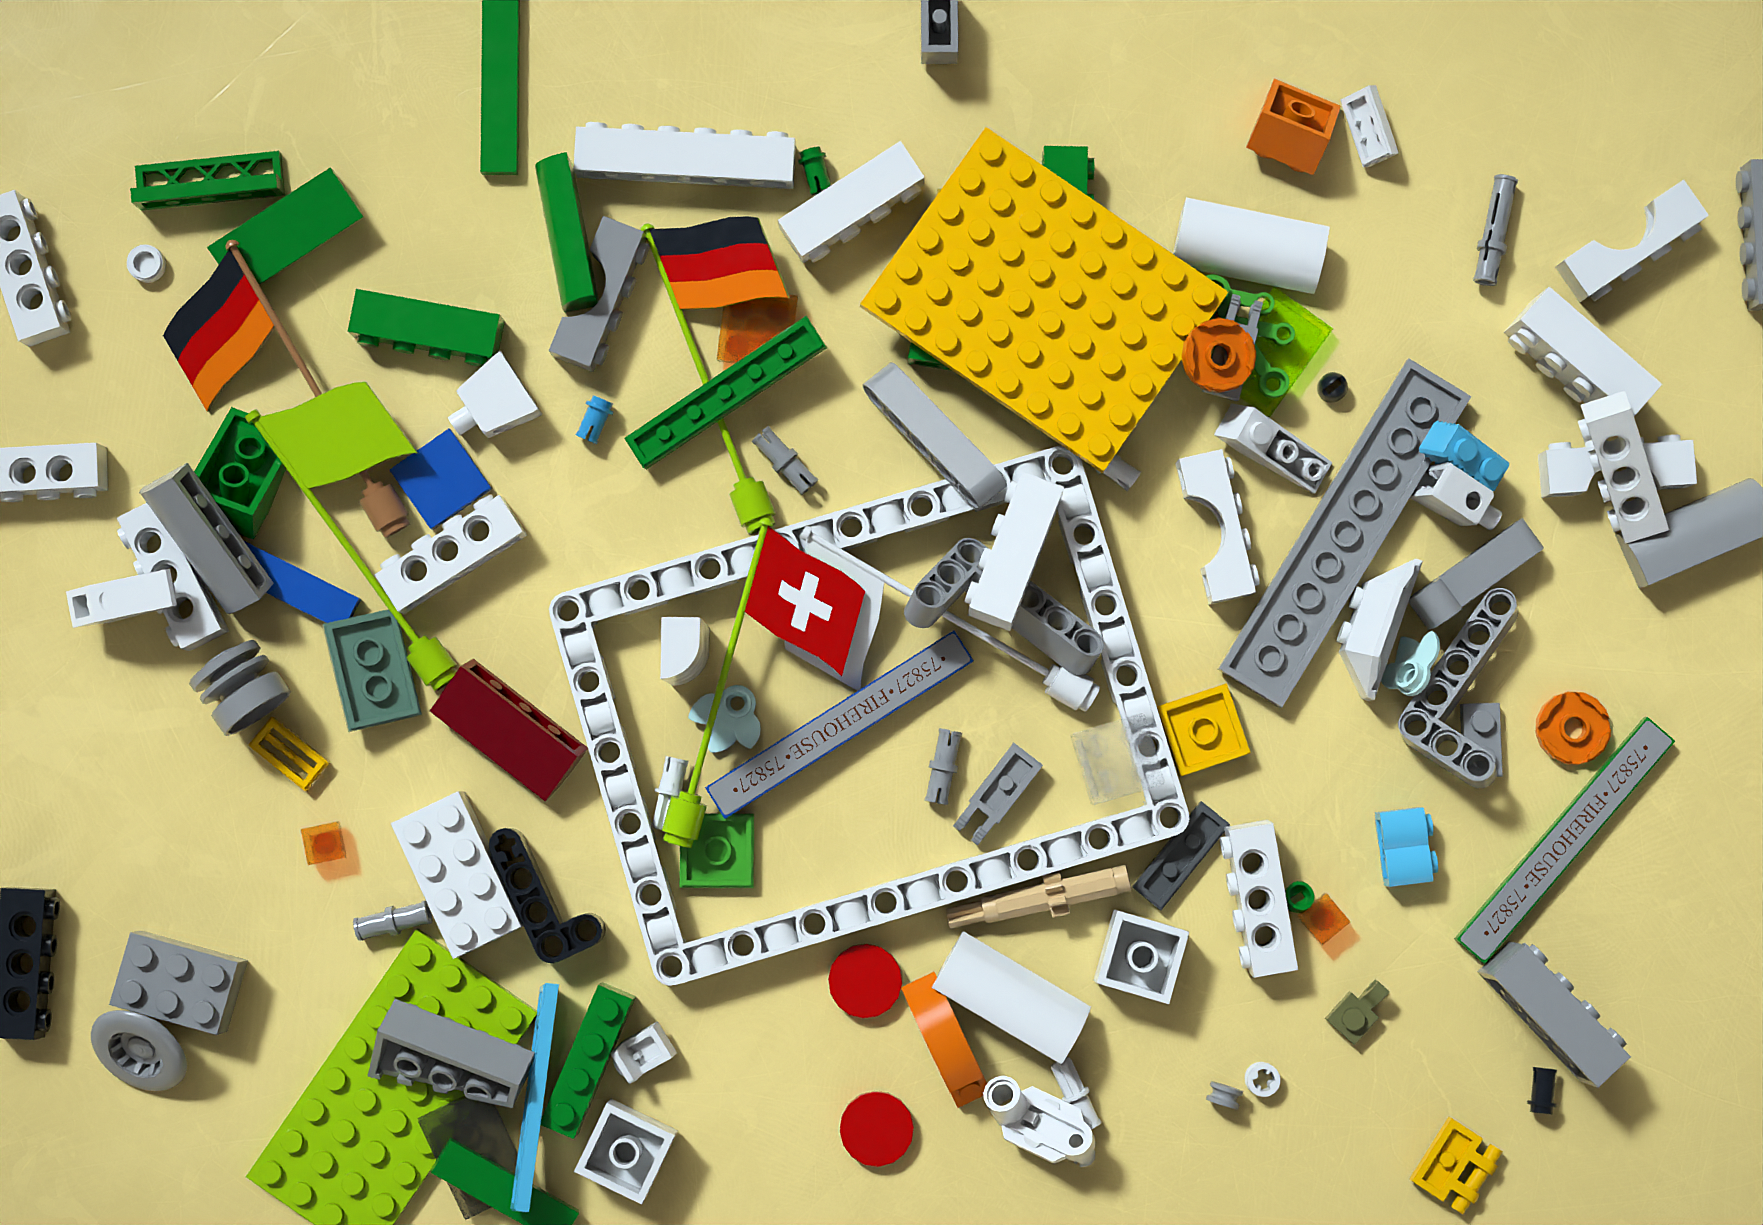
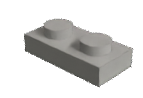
[1460,703,1503,777]

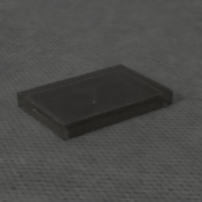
[418,1096,518,1220]

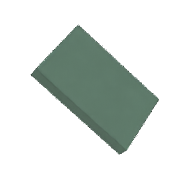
[322,609,422,732]

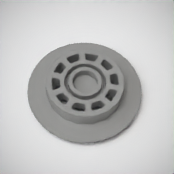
[91,1010,187,1091]

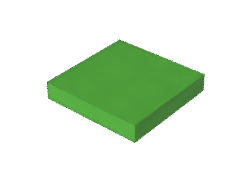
[679,814,754,888]

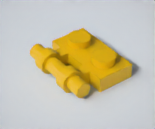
[1409,1117,1503,1214]

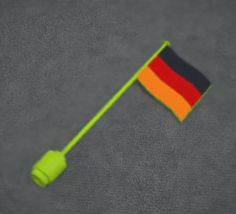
[641,216,790,534]

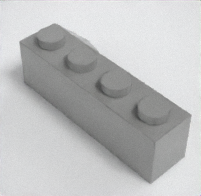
[368,999,535,1108]

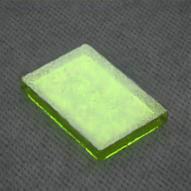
[1240,287,1334,417]

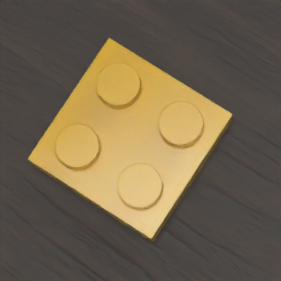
[1157,683,1251,777]

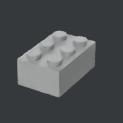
[109,931,248,1035]

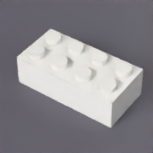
[1504,287,1662,416]
[391,791,523,959]

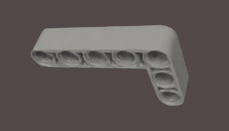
[904,538,1104,676]
[1398,588,1518,788]

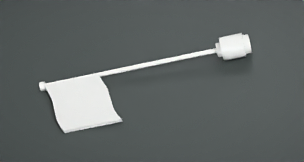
[785,525,1100,712]

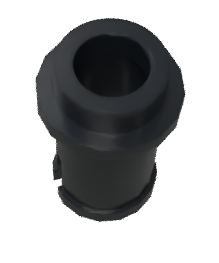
[1527,1067,1557,1115]

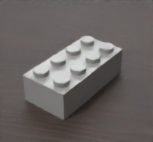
[1477,941,1631,1088]

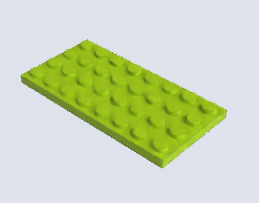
[246,929,537,1225]

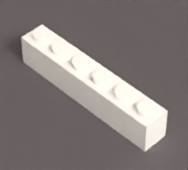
[573,122,796,189]

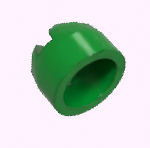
[1285,881,1315,913]

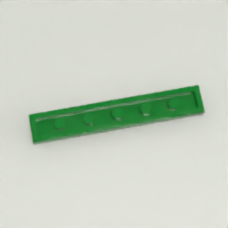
[480,0,520,175]
[624,316,828,469]

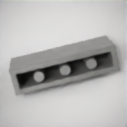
[139,463,274,614]
[1615,478,1763,588]

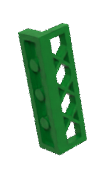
[130,151,285,211]

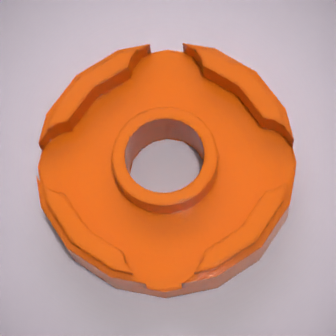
[1181,318,1256,393]
[1535,692,1611,765]

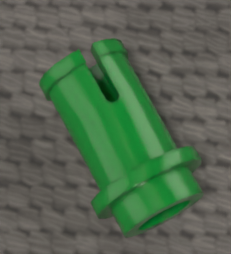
[798,146,831,195]

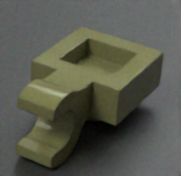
[1325,979,1390,1045]

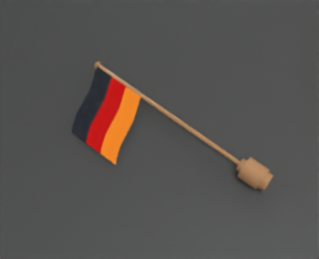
[163,240,410,538]

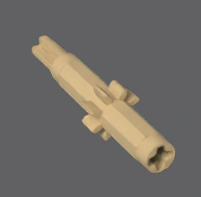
[946,865,1132,929]

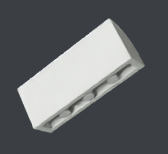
[1173,197,1330,294]
[660,617,710,686]
[932,931,1091,1064]

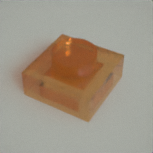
[301,821,347,865]
[1296,893,1350,946]

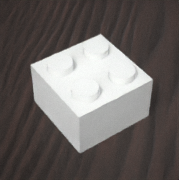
[1093,909,1189,1004]
[574,1098,678,1204]

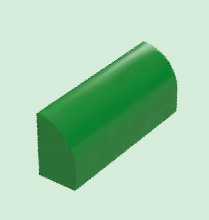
[535,152,599,312]
[207,167,363,284]

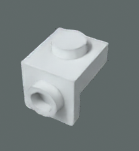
[611,1021,677,1084]

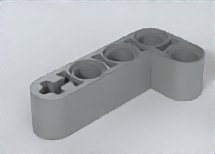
[1408,518,1544,630]

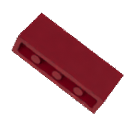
[429,658,588,801]

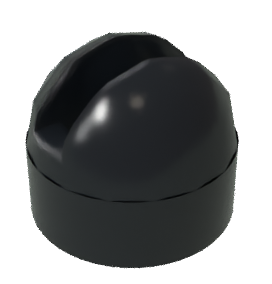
[1317,372,1348,403]

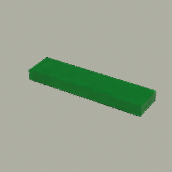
[431,1137,579,1225]

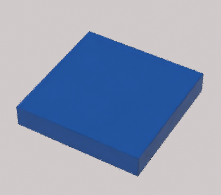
[390,428,492,530]

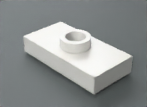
[1340,85,1399,168]

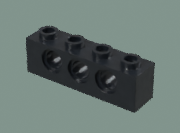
[0,887,60,1040]

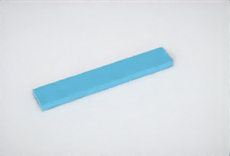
[510,983,559,1212]

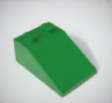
[194,407,286,540]

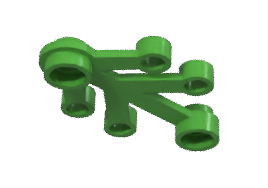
[1206,274,1295,399]

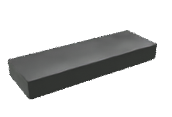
[1132,801,1230,910]

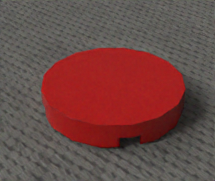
[828,943,902,1018]
[839,1091,914,1167]

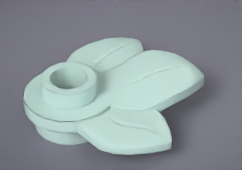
[1381,631,1440,696]
[688,685,761,753]

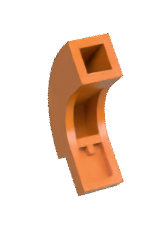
[901,972,987,1108]

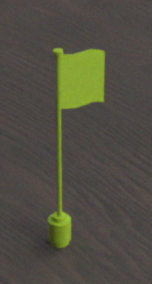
[245,382,457,692]

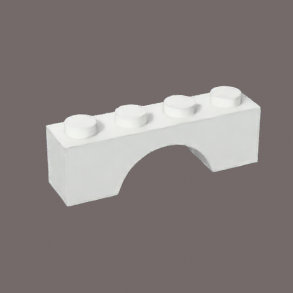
[1555,180,1709,302]
[1538,435,1697,498]
[1175,449,1259,605]

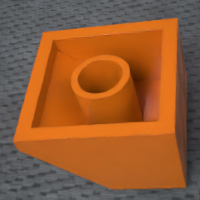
[1246,79,1341,175]

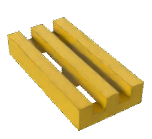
[248,717,331,791]

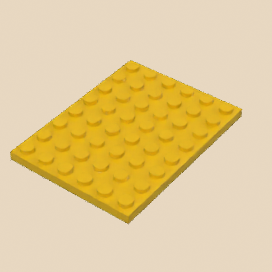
[860,127,1228,474]

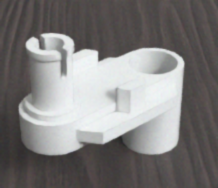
[983,1076,1096,1167]

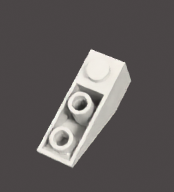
[1214,403,1332,494]
[66,569,177,628]

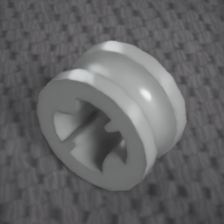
[1206,1081,1243,1109]

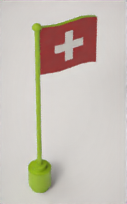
[662,518,865,848]

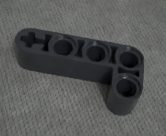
[488,828,606,963]

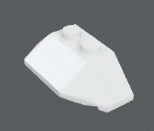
[1337,559,1423,701]

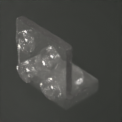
[1070,713,1165,805]

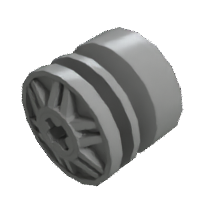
[189,640,291,736]

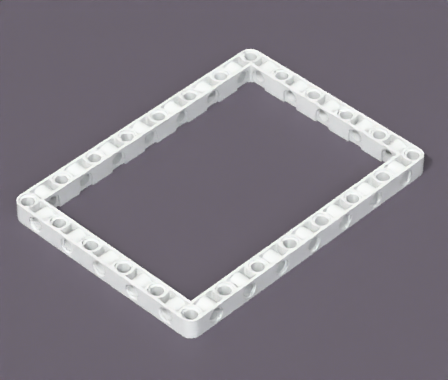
[549,446,1189,986]

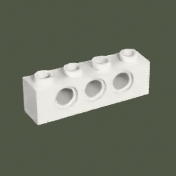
[0,190,71,347]
[1578,391,1669,544]
[0,443,108,502]
[374,495,527,614]
[117,503,229,651]
[1220,820,1298,978]

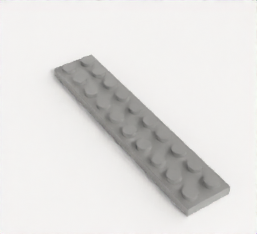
[1217,358,1471,708]

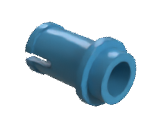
[575,395,614,444]

